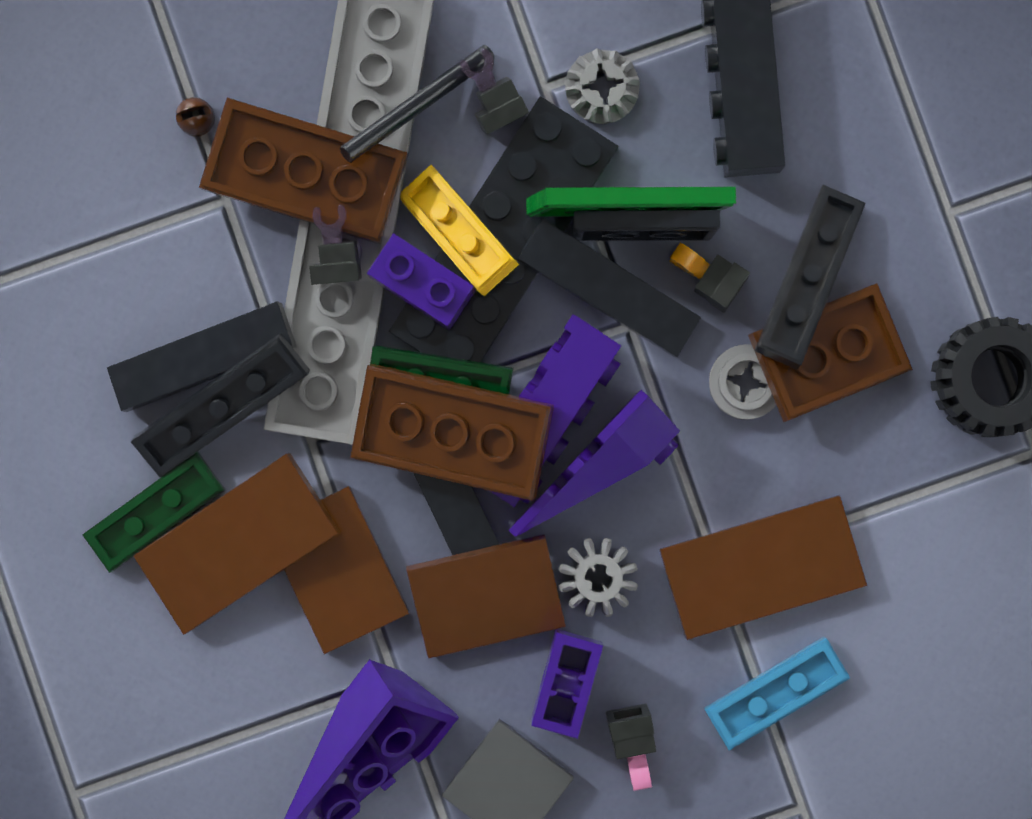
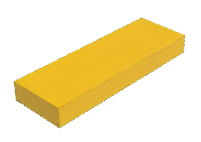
[400,165,519,296]

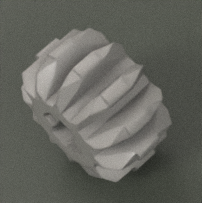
[559,538,638,617]

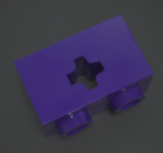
[367,233,475,330]
[531,629,603,739]

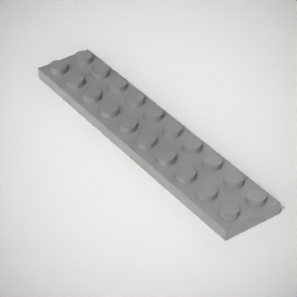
[264,0,435,445]

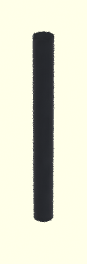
[340,45,495,163]

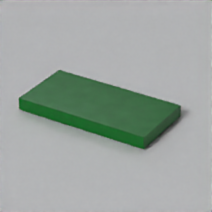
[526,187,736,217]

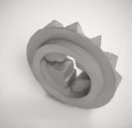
[565,48,640,124]
[709,344,776,419]

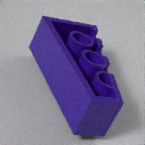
[489,314,621,507]

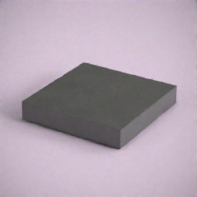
[442,719,574,819]

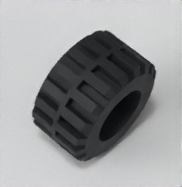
[930,317,1032,437]

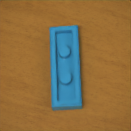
[704,637,850,750]

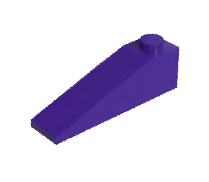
[508,390,680,537]
[284,659,459,819]

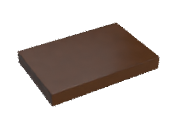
[748,283,913,422]
[284,486,410,654]
[406,534,566,659]

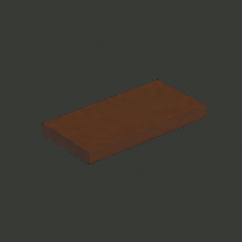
[199,98,408,244]
[350,364,554,500]
[134,453,341,635]
[659,495,867,640]

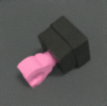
[606,703,657,791]

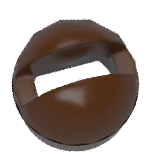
[176,97,215,137]

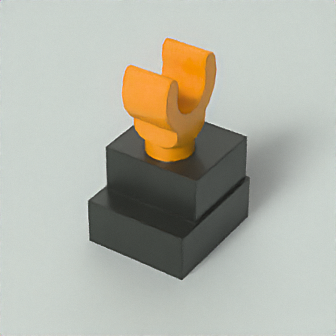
[669,242,750,313]

